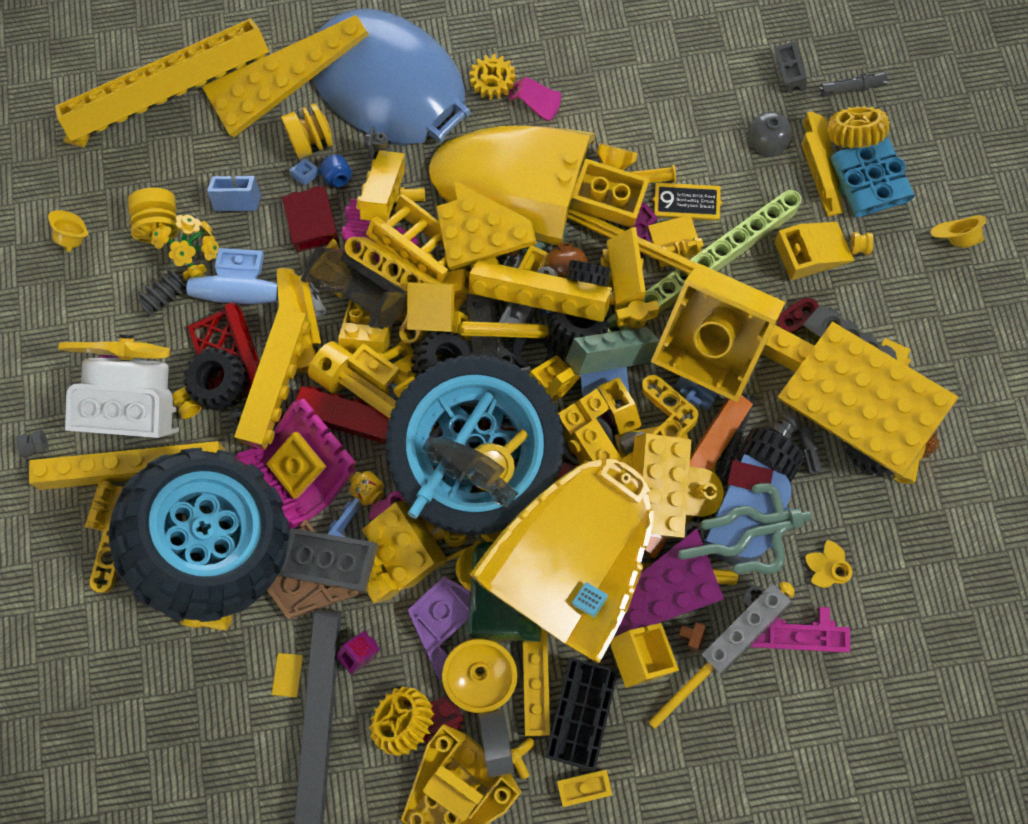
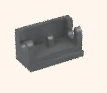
[774,41,807,93]

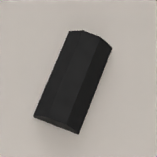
[545,657,619,771]

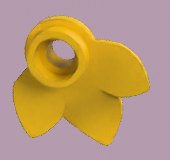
[805,540,852,588]

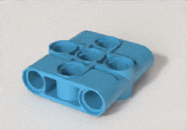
[830,137,915,217]

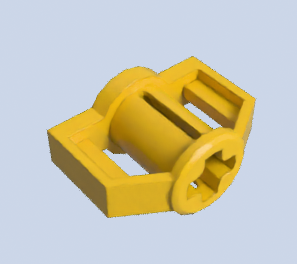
[615,300,660,329]

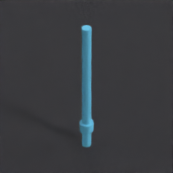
[408,392,494,519]

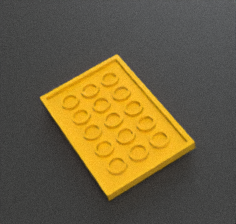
[778,322,958,478]

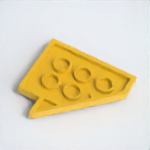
[436,182,537,271]

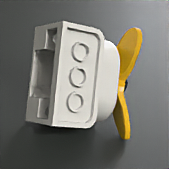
[58,334,179,438]

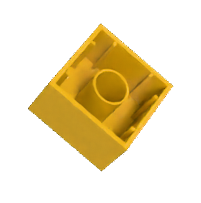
[651,263,786,402]

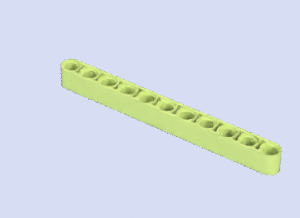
[607,190,801,333]

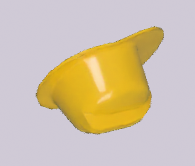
[48,210,89,252]
[930,215,987,248]

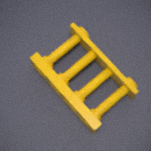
[366,194,448,283]

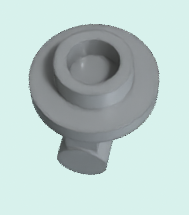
[620,431,644,454]

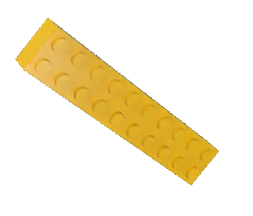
[55,18,269,141]

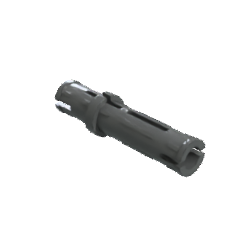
[820,71,888,97]

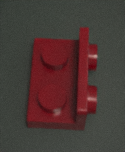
[423,696,465,744]

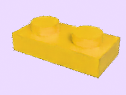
[557,770,612,807]

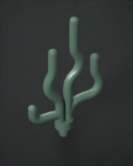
[678,483,812,574]

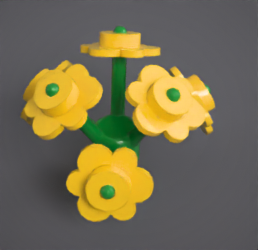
[151,215,219,281]

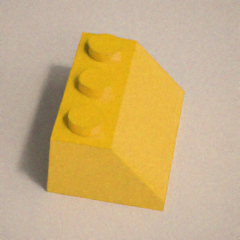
[602,227,646,313]

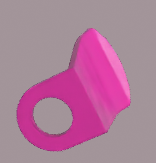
[508,77,562,121]

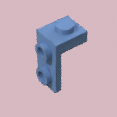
[328,498,363,537]

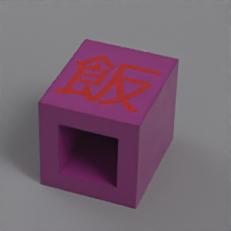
[336,630,380,675]

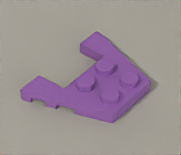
[408,576,510,681]

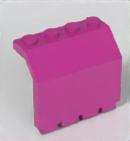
[234,399,356,530]

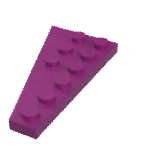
[613,529,724,638]

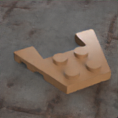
[267,519,361,620]

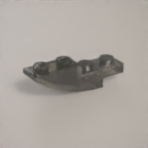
[422,437,519,508]

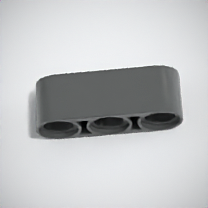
[479,709,515,778]

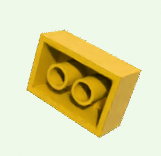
[570,158,650,228]
[362,501,447,590]

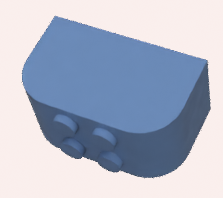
[703,454,791,565]

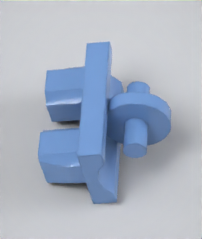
[674,376,718,411]

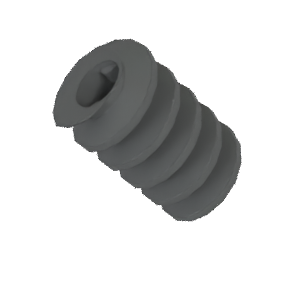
[137,268,187,317]

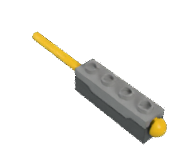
[648,582,794,729]

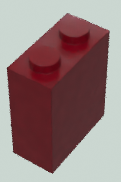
[282,186,340,253]

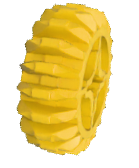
[828,106,889,149]
[369,686,434,756]

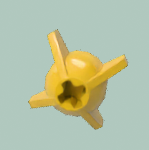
[597,143,638,170]

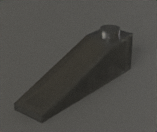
[467,294,500,360]

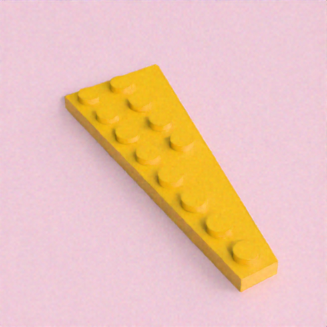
[202,15,370,138]

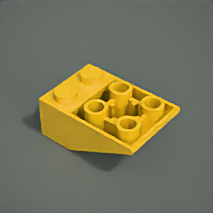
[774,222,854,281]
[338,294,396,354]

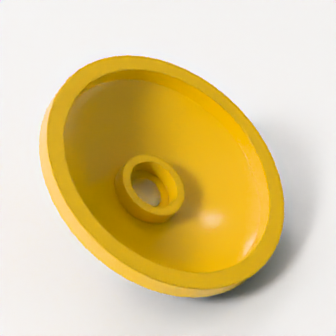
[442,638,517,713]

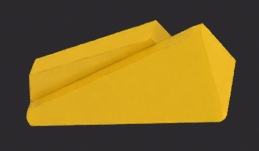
[801,111,844,217]
[276,268,321,372]

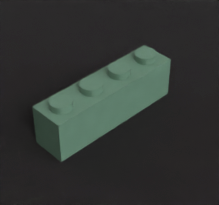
[566,327,659,375]

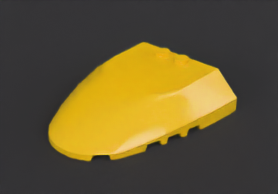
[429,126,595,246]
[470,459,654,663]

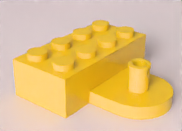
[632,433,724,538]

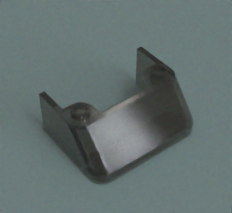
[301,247,407,329]

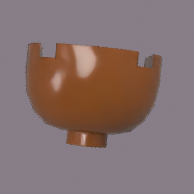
[545,243,588,278]

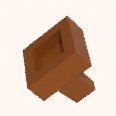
[679,622,707,653]

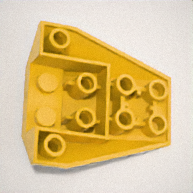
[401,724,522,824]

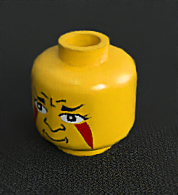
[349,471,385,506]

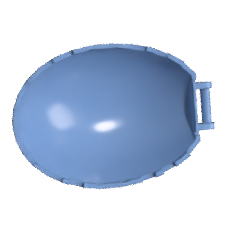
[312,8,471,146]

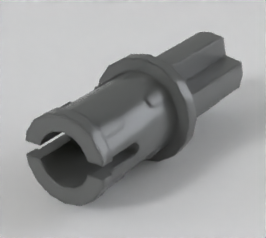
[797,427,822,474]

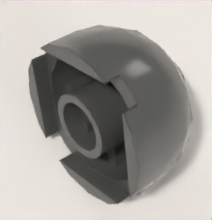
[747,111,792,157]

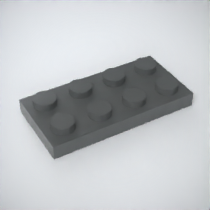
[278,528,378,593]

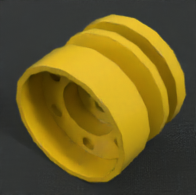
[281,103,333,160]
[127,188,179,243]

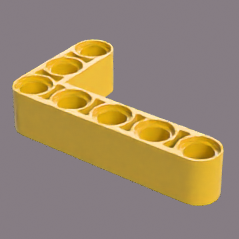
[345,237,443,343]

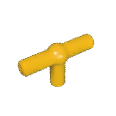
[511,738,535,779]

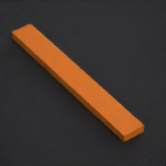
[644,395,753,558]

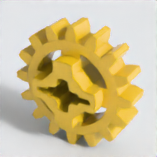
[469,54,516,100]

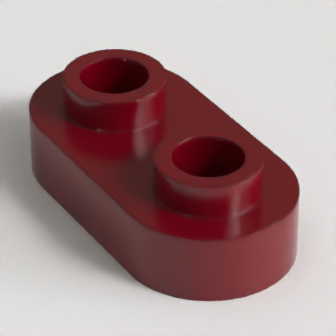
[777,298,819,334]

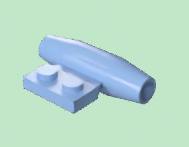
[187,248,278,305]

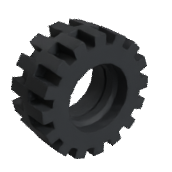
[567,260,611,287]

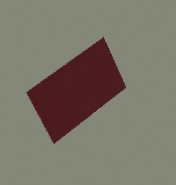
[728,460,774,494]

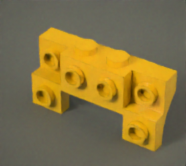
[558,389,633,467]

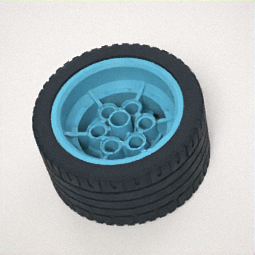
[386,355,564,535]

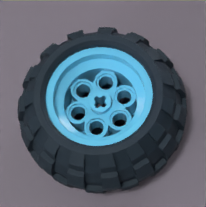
[108,448,289,622]

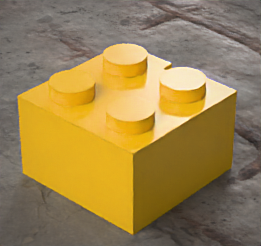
[610,623,679,688]

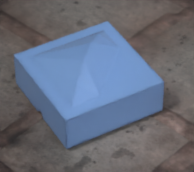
[289,159,321,186]

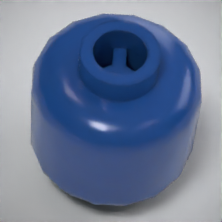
[320,154,352,187]

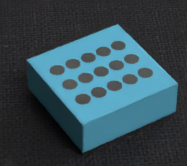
[572,582,608,618]

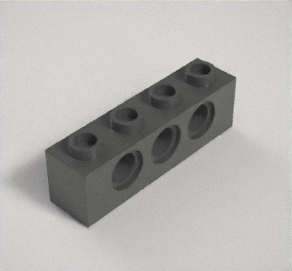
[803,305,897,360]

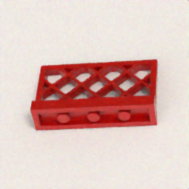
[187,302,260,397]

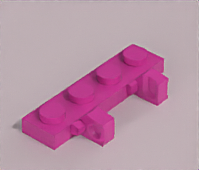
[750,607,850,653]

